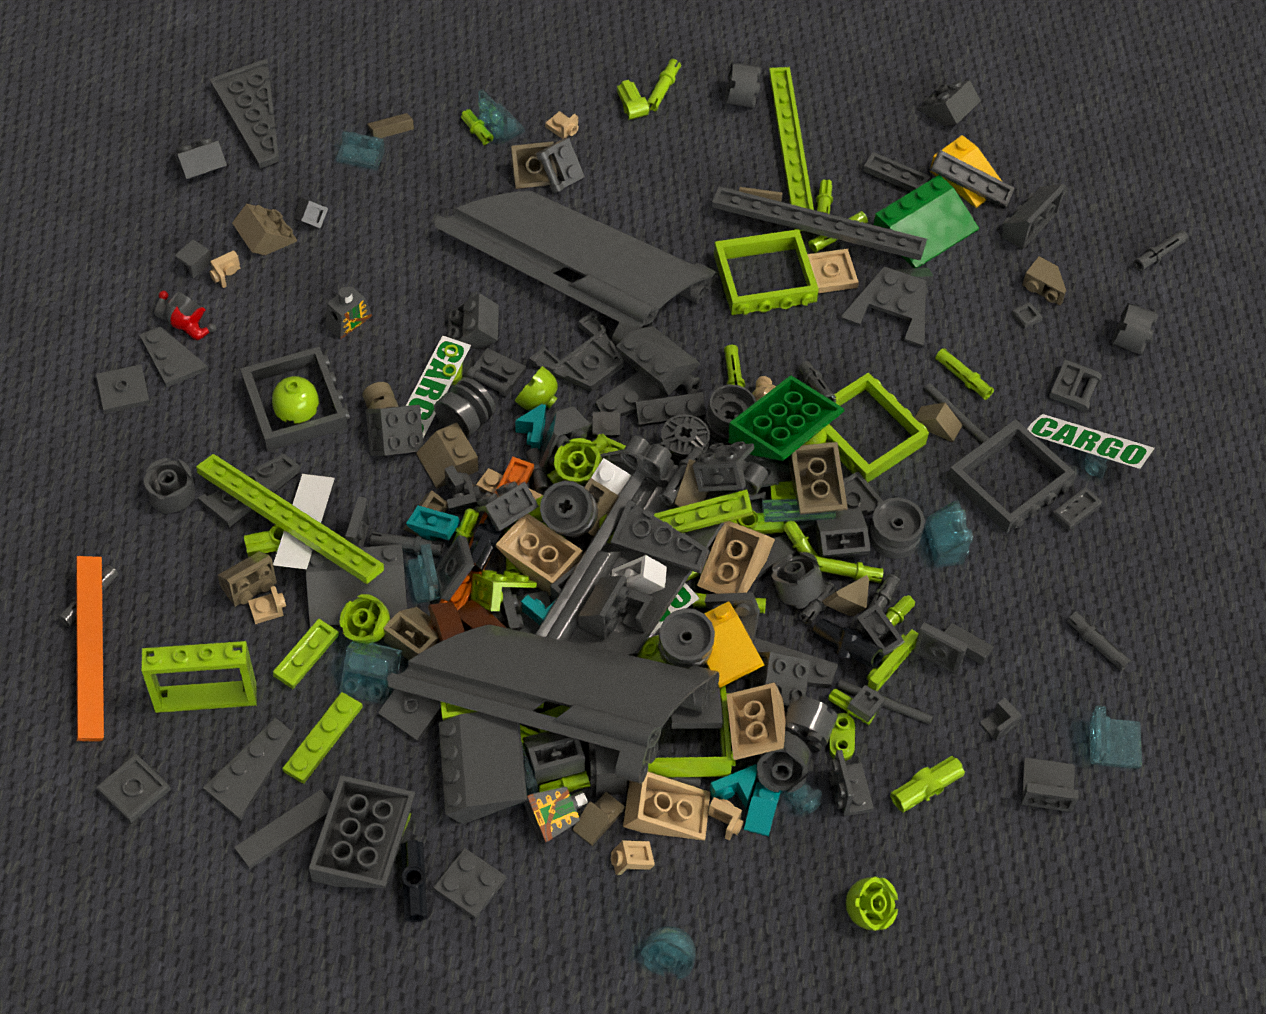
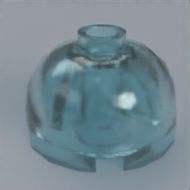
[641,926,696,979]

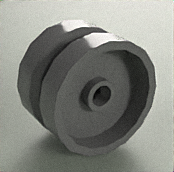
[540,481,599,538]
[869,497,925,559]
[658,608,715,669]

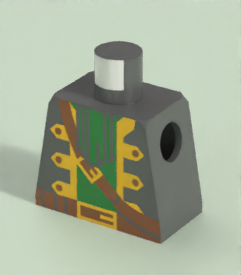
[326,287,372,340]
[523,787,588,843]

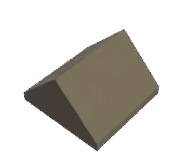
[511,141,557,189]

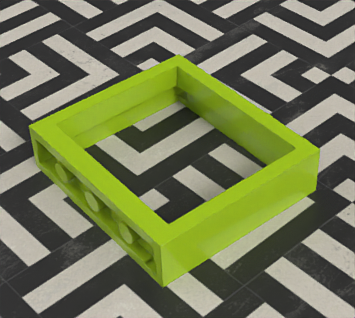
[714,229,819,315]
[824,373,929,482]
[142,641,257,713]
[648,685,736,777]

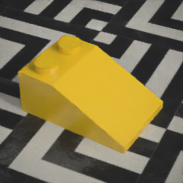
[930,135,1002,208]
[704,601,764,688]

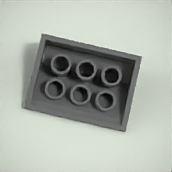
[306,544,407,628]
[439,712,527,823]
[309,775,415,888]

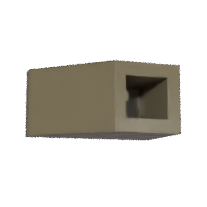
[1023,256,1066,305]

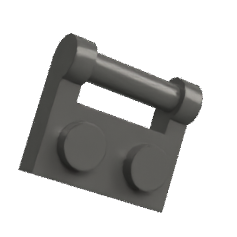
[536,138,585,193]
[466,348,526,397]
[1049,360,1102,413]

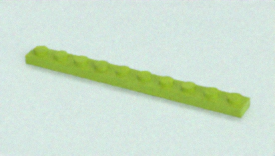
[769,67,814,231]
[196,454,384,584]

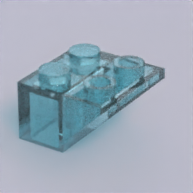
[924,500,973,568]
[339,641,402,704]

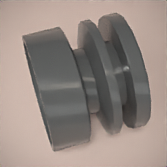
[434,377,496,439]
[704,384,757,445]
[661,414,710,466]

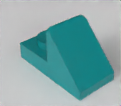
[515,404,546,451]
[406,505,460,541]
[521,595,557,625]
[709,764,758,809]
[744,782,781,837]

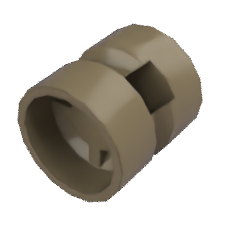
[363,382,399,409]

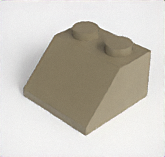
[416,423,478,489]

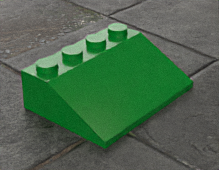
[873,175,979,268]
[729,375,844,461]

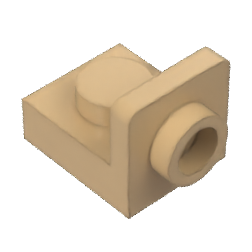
[545,111,578,139]
[210,251,240,288]
[248,586,286,624]
[611,841,655,875]

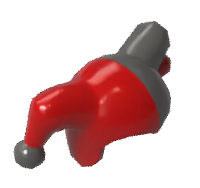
[154,291,216,340]

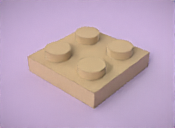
[807,249,859,293]

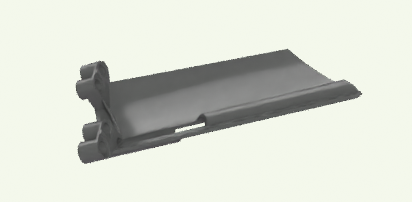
[435,191,718,345]
[535,435,768,656]
[387,624,720,784]

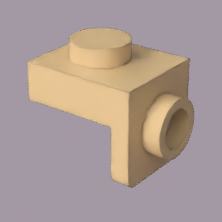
[708,797,744,841]

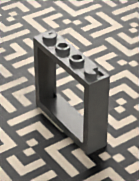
[240,346,350,452]
[947,419,1076,533]

